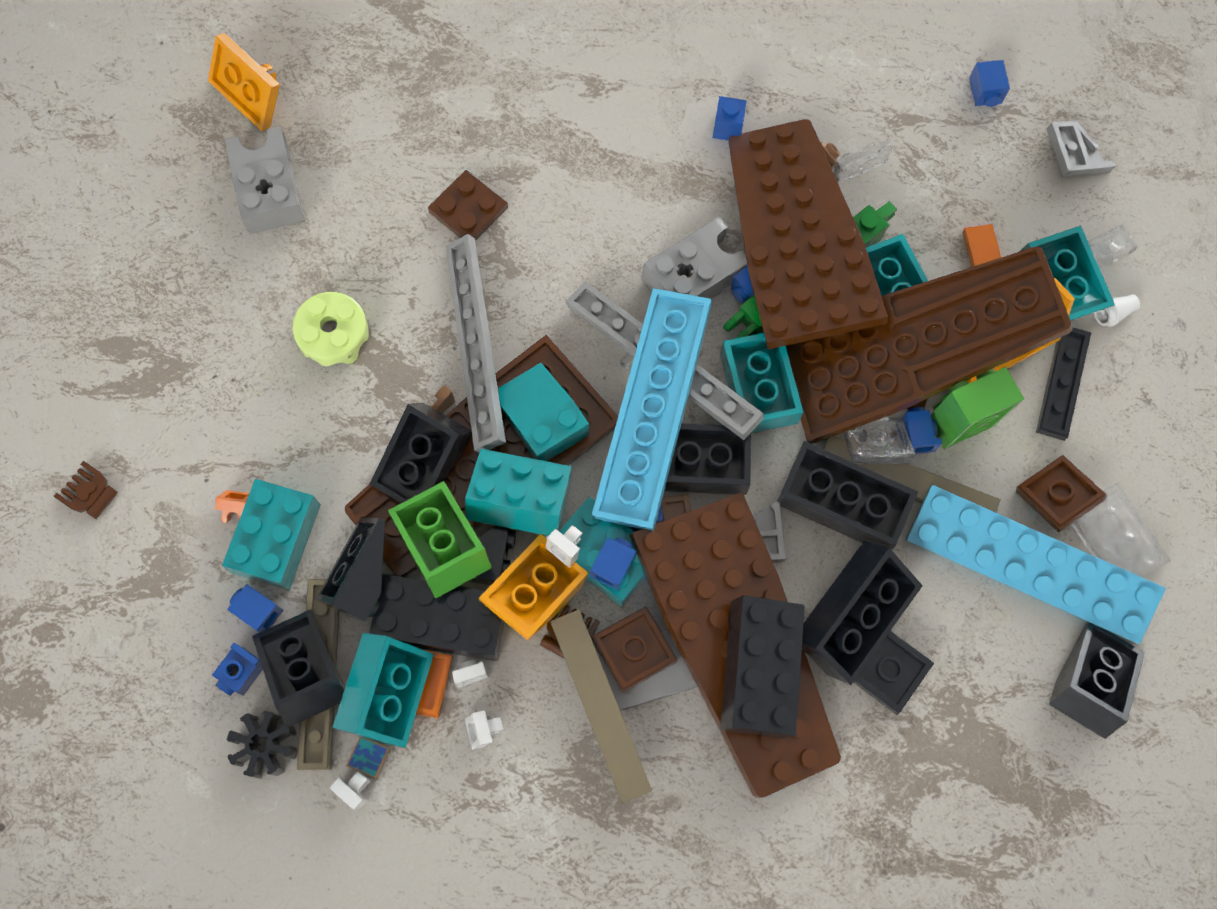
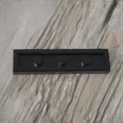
[1036,327,1091,441]

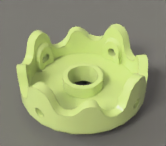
[292,292,369,366]

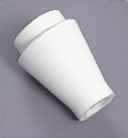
[1094,294,1140,327]

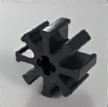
[226,711,298,779]

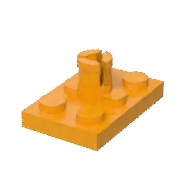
[208,33,280,131]

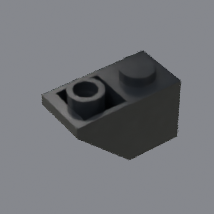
[467,526,516,585]

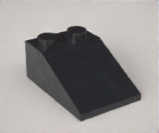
[370,402,472,503]
[316,517,385,622]
[252,609,345,728]
[1049,621,1145,739]

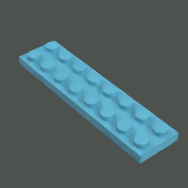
[592,288,712,531]
[906,484,1166,645]

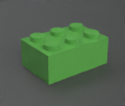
[931,367,1024,450]
[388,481,492,599]

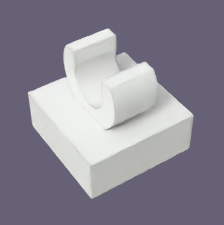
[546,525,582,568]
[465,710,504,750]
[330,772,371,811]

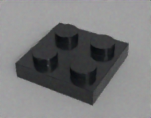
[853,631,934,715]

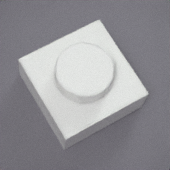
[452,660,488,688]

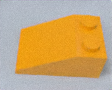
[479,534,588,641]

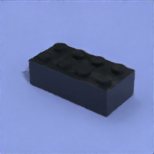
[664,423,751,495]
[777,441,918,550]
[802,540,923,685]
[369,574,505,661]
[720,595,805,739]

